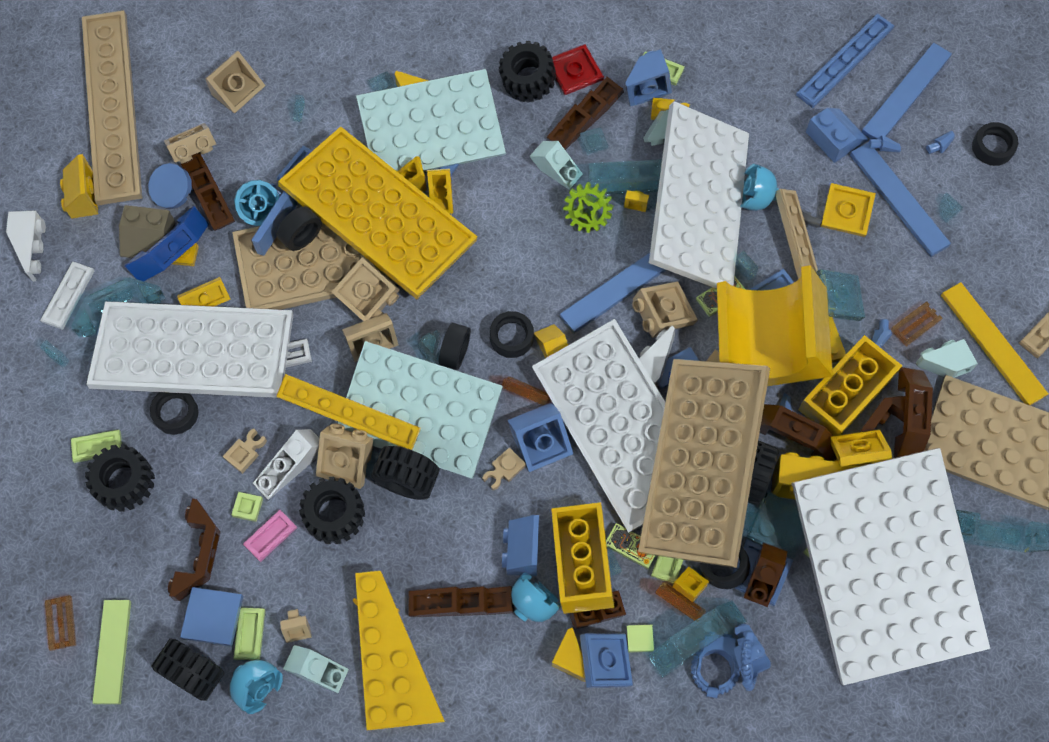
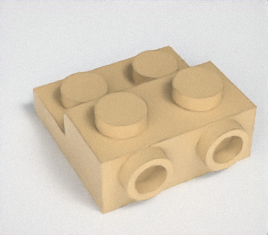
[164,123,216,164]
[332,257,400,321]
[632,281,698,338]
[316,423,373,489]

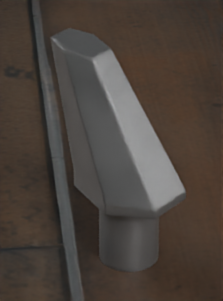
[801,209,822,228]

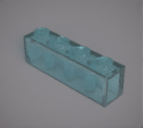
[588,159,662,196]

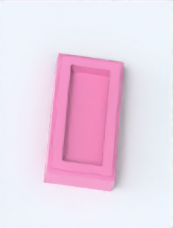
[243,510,297,562]

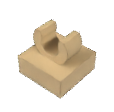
[280,609,312,643]

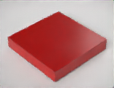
[552,44,604,95]

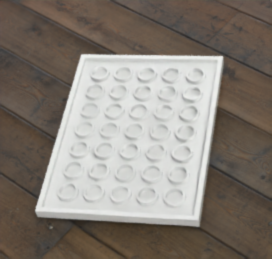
[792,448,990,685]

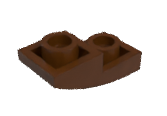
[569,590,626,630]

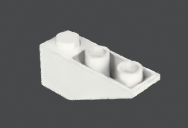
[6,211,46,282]
[639,326,675,388]
[253,429,320,500]

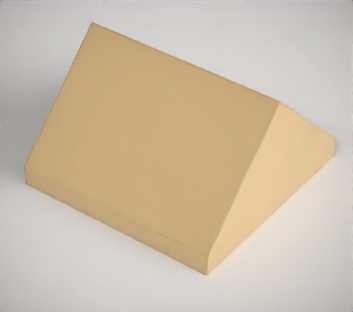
[205,51,266,113]
[342,313,398,362]

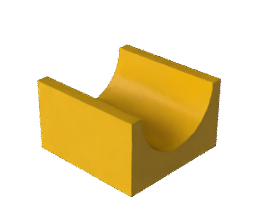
[717,265,833,386]

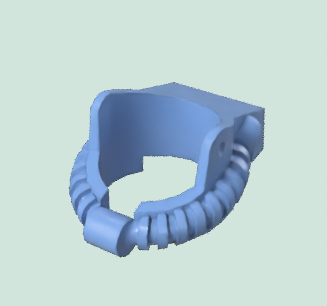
[734,624,771,691]
[691,631,740,698]

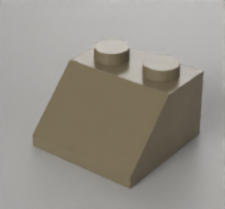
[119,205,175,258]

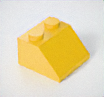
[60,154,98,219]

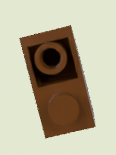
[743,542,788,607]

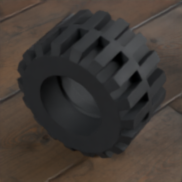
[499,41,556,102]
[748,440,779,506]
[85,444,155,512]
[371,446,440,500]
[299,477,365,544]
[151,638,225,701]

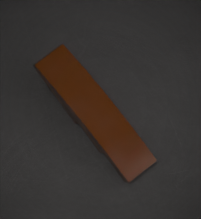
[547,77,624,150]
[181,152,235,231]
[409,586,515,617]

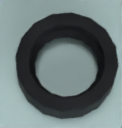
[972,122,1019,166]
[277,206,322,251]
[490,311,534,358]
[439,323,471,370]
[150,392,199,435]
[700,545,751,590]

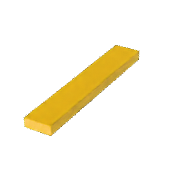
[941,282,1049,406]
[276,374,421,450]

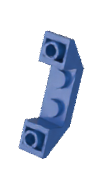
[124,206,209,283]

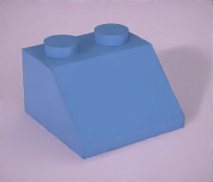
[625,49,672,106]
[806,108,868,163]
[508,402,573,472]
[502,515,539,576]

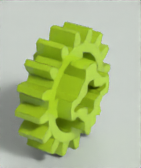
[563,182,614,233]

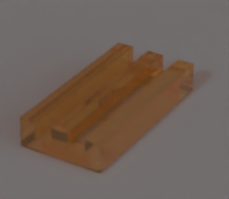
[891,301,943,347]
[502,376,550,405]
[655,582,706,623]
[45,595,76,651]

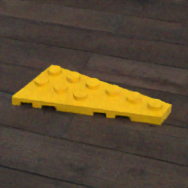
[355,571,445,730]

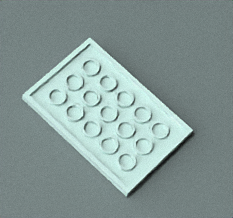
[356,69,506,172]
[338,341,503,479]

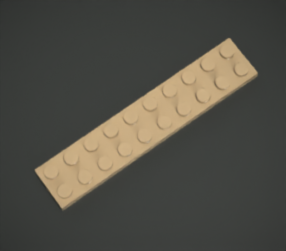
[82,10,142,206]

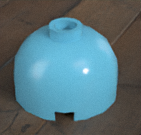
[740,164,779,211]
[234,180,280,226]
[511,572,561,622]
[230,660,283,714]

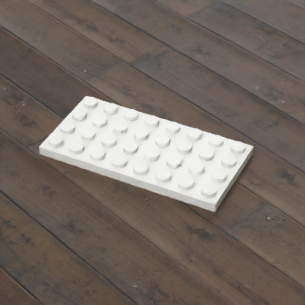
[649,101,749,289]
[87,302,293,398]
[532,319,665,533]

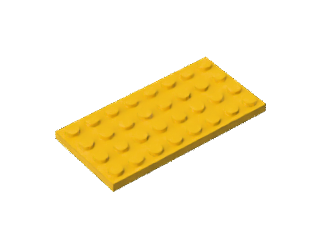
[278,126,478,300]

